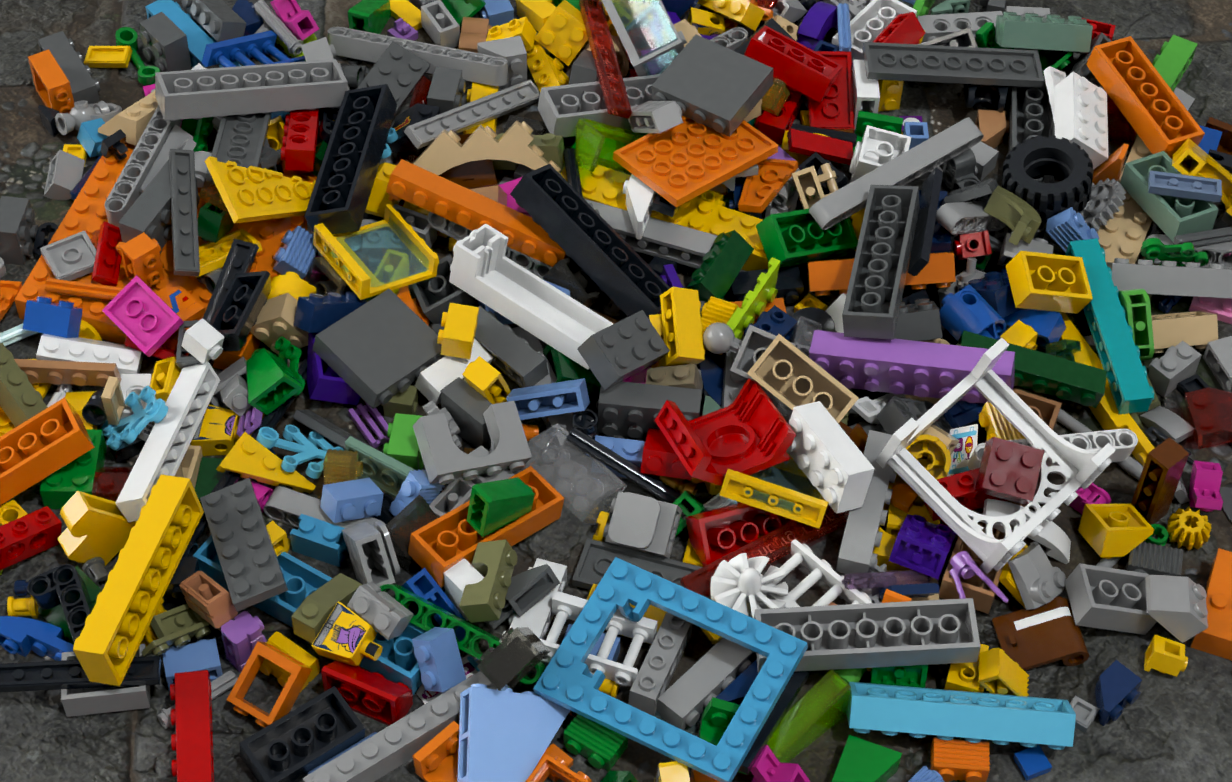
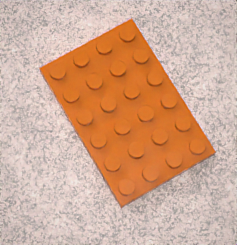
[613,116,779,208]

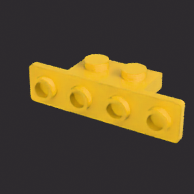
[526,40,570,92]

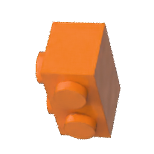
[119,232,164,287]

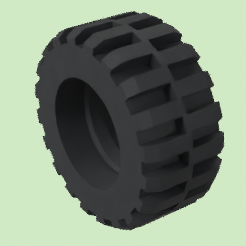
[1002,135,1094,223]

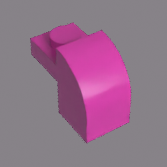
[270,0,319,41]
[1189,460,1223,512]
[750,745,810,782]

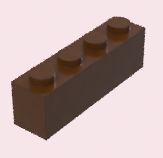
[1131,437,1189,525]

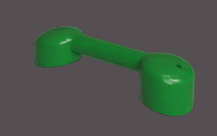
[115,27,160,86]

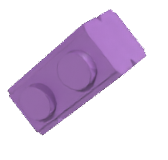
[221,611,267,672]

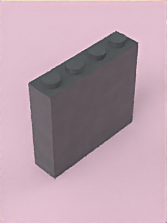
[651,34,773,137]
[313,289,445,409]

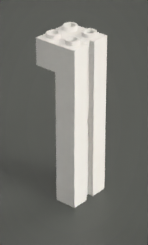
[449,224,613,370]

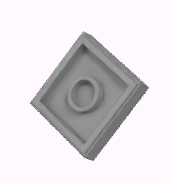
[40,231,96,281]

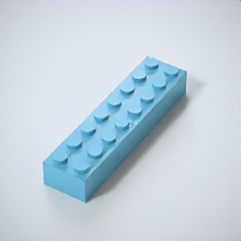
[846,682,1076,750]

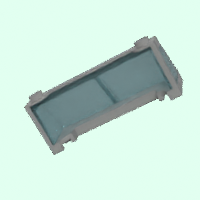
[602,0,687,76]

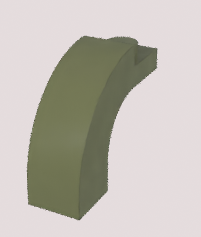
[983,186,1041,246]

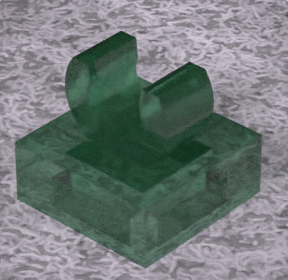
[1046,339,1081,362]

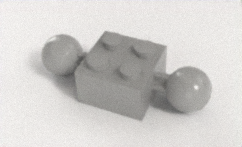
[703,322,822,380]

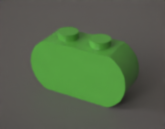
[1119,288,1154,361]

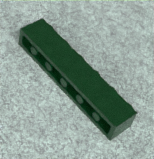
[956,330,1107,408]

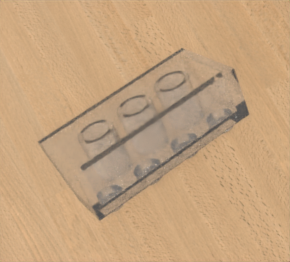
[524,423,627,526]

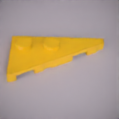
[216,432,316,494]

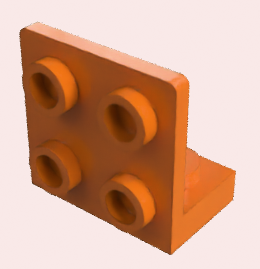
[413,721,459,782]

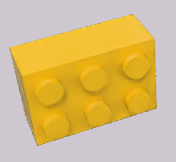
[1006,251,1093,314]

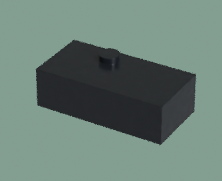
[239,686,365,782]

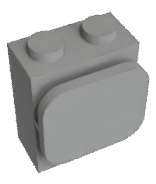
[604,491,682,559]
[342,521,400,587]

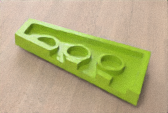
[727,257,781,352]

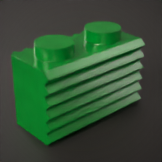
[563,714,628,772]

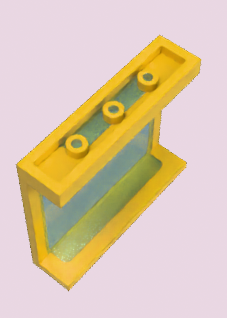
[313,203,439,300]
[719,453,828,529]

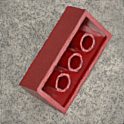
[744,25,843,102]
[685,502,799,571]

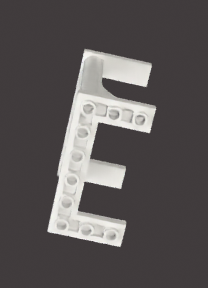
[876,338,1116,575]

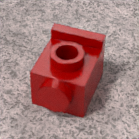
[953,230,992,261]

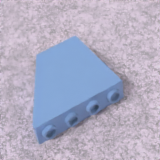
[457,684,570,782]

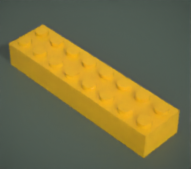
[73,475,204,686]

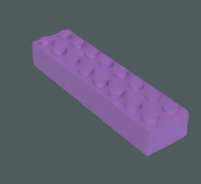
[809,330,1015,404]

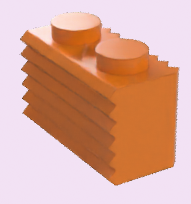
[931,737,990,782]

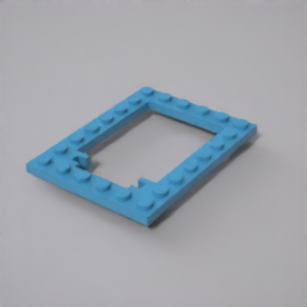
[533,557,808,782]

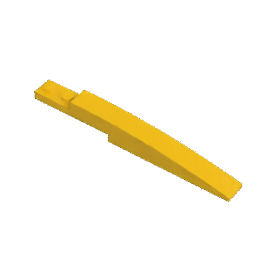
[1055,312,1154,467]

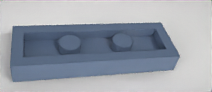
[1148,170,1222,203]

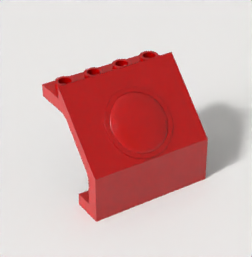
[654,378,796,486]

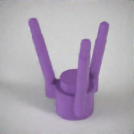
[949,551,1009,603]

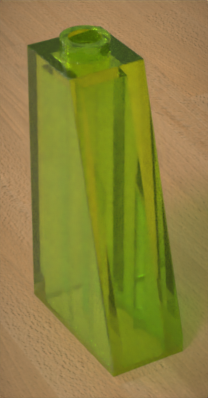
[766,669,851,763]

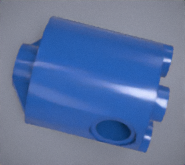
[939,285,1007,342]

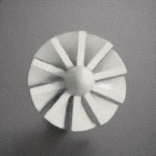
[710,553,788,618]

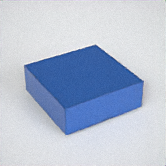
[1013,744,1052,781]

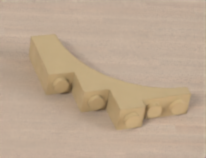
[412,120,562,176]

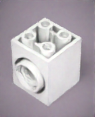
[849,125,912,183]

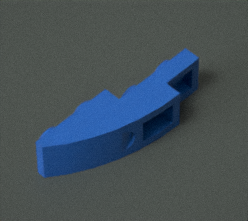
[0,616,74,661]

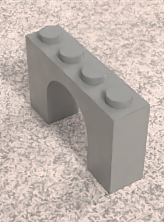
[413,401,532,485]

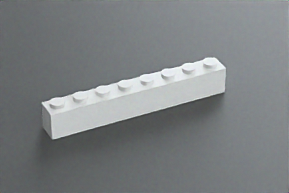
[115,362,220,522]

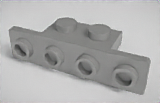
[139,125,197,193]

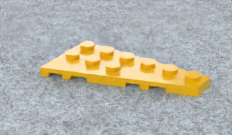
[205,156,316,224]

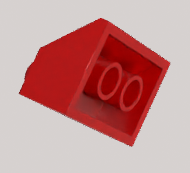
[321,661,413,726]

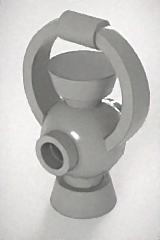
[55,100,122,135]

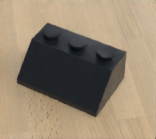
[210,271,271,351]

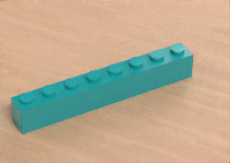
[1065,238,1155,414]

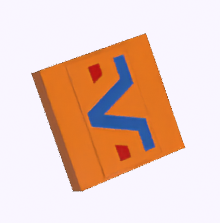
[155,280,205,334]

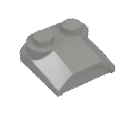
[1008,541,1066,610]

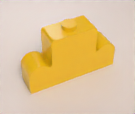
[58,491,137,566]

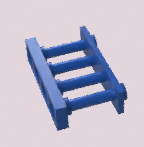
[201,30,306,68]

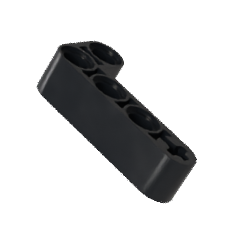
[27,564,93,642]

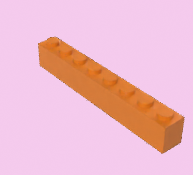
[386,159,567,270]

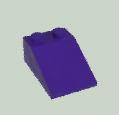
[307,332,361,405]

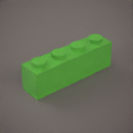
[1152,35,1197,91]

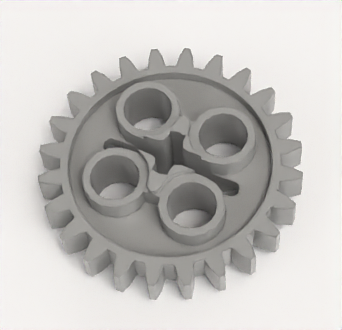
[1078,178,1126,231]

